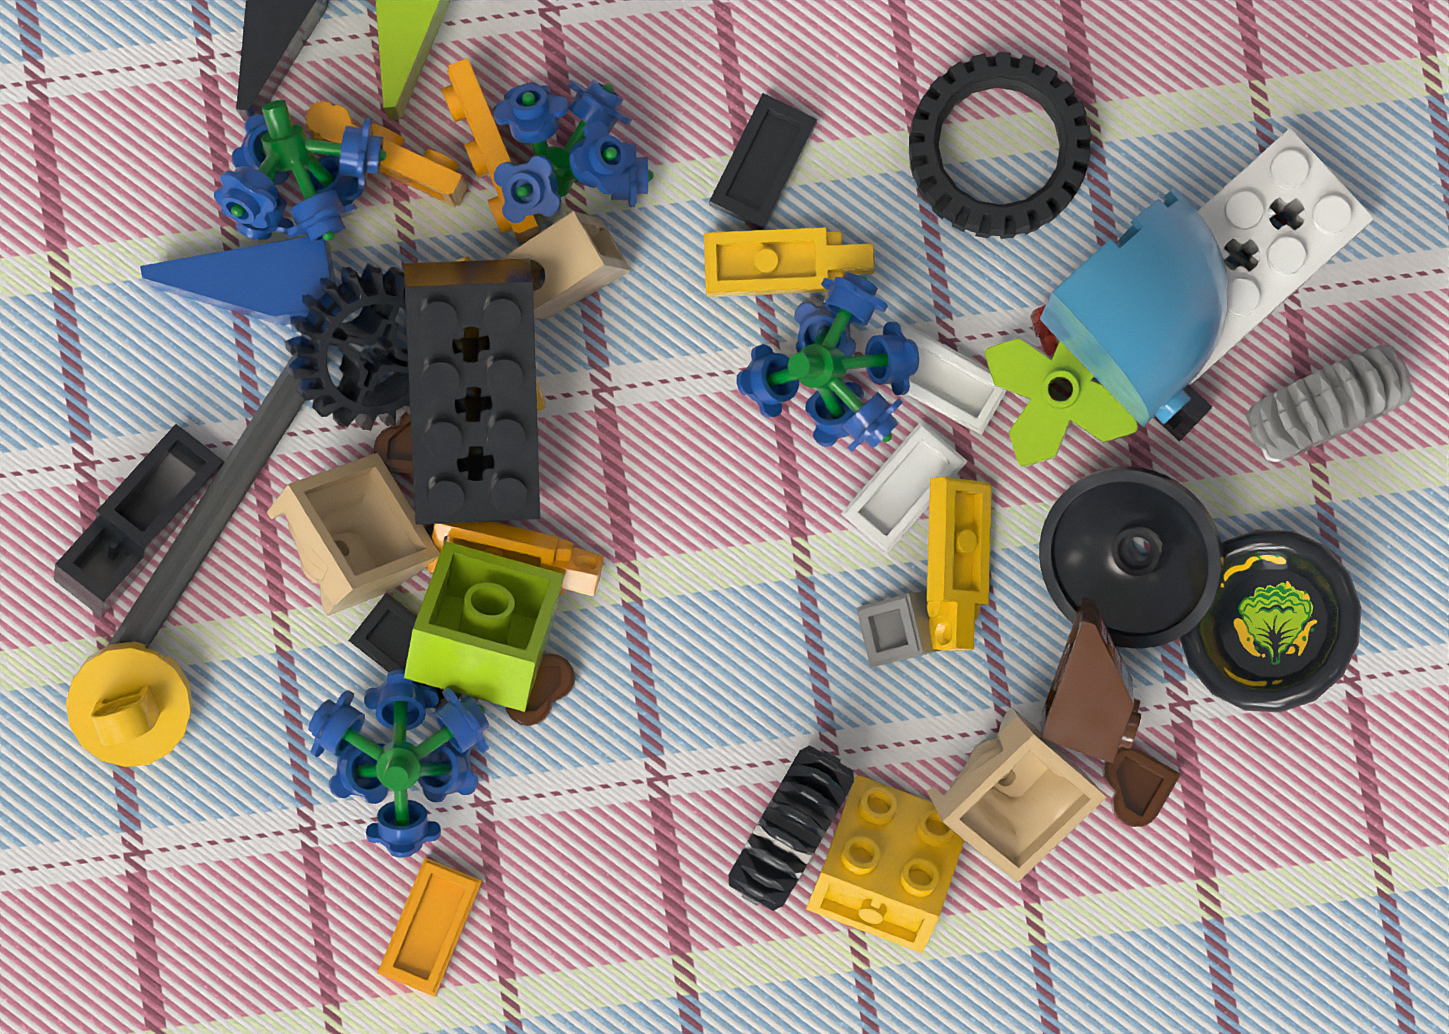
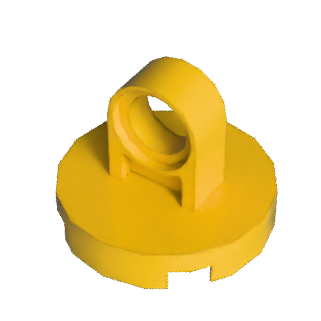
[66,642,193,767]

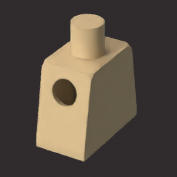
[500,211,631,320]

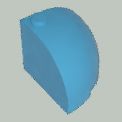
[1040,188,1228,427]

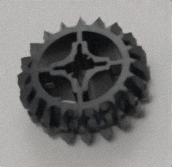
[284,263,411,431]
[728,745,854,911]

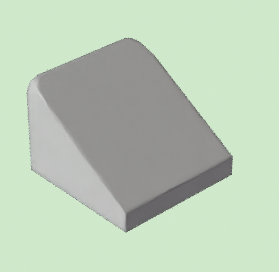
[856,591,941,667]

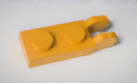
[304,100,468,207]

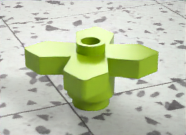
[985,338,1138,467]

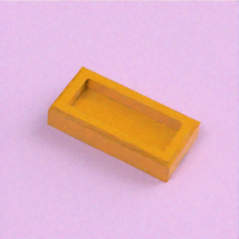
[377,857,483,997]

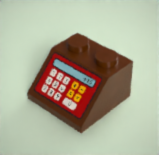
[1041,597,1142,763]

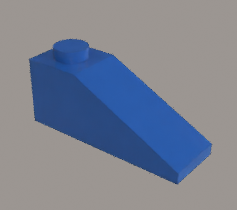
[140,236,337,332]

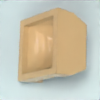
[267,453,440,616]
[927,707,1107,883]

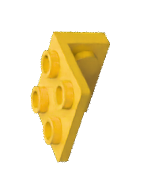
[806,775,965,953]

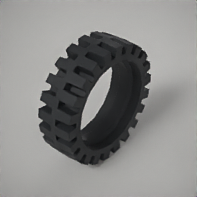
[909,52,1091,239]

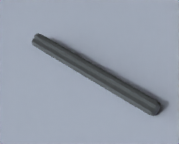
[107,355,306,649]

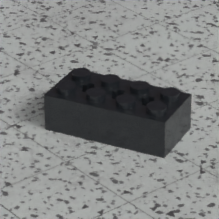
[404,258,540,525]

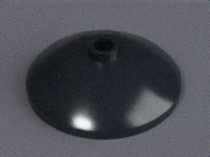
[1039,466,1224,649]

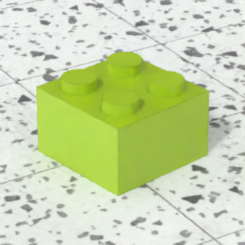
[404,541,565,712]

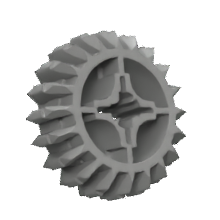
[1246,345,1415,462]

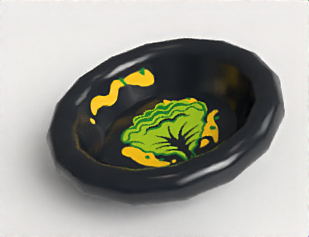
[1179,529,1362,713]

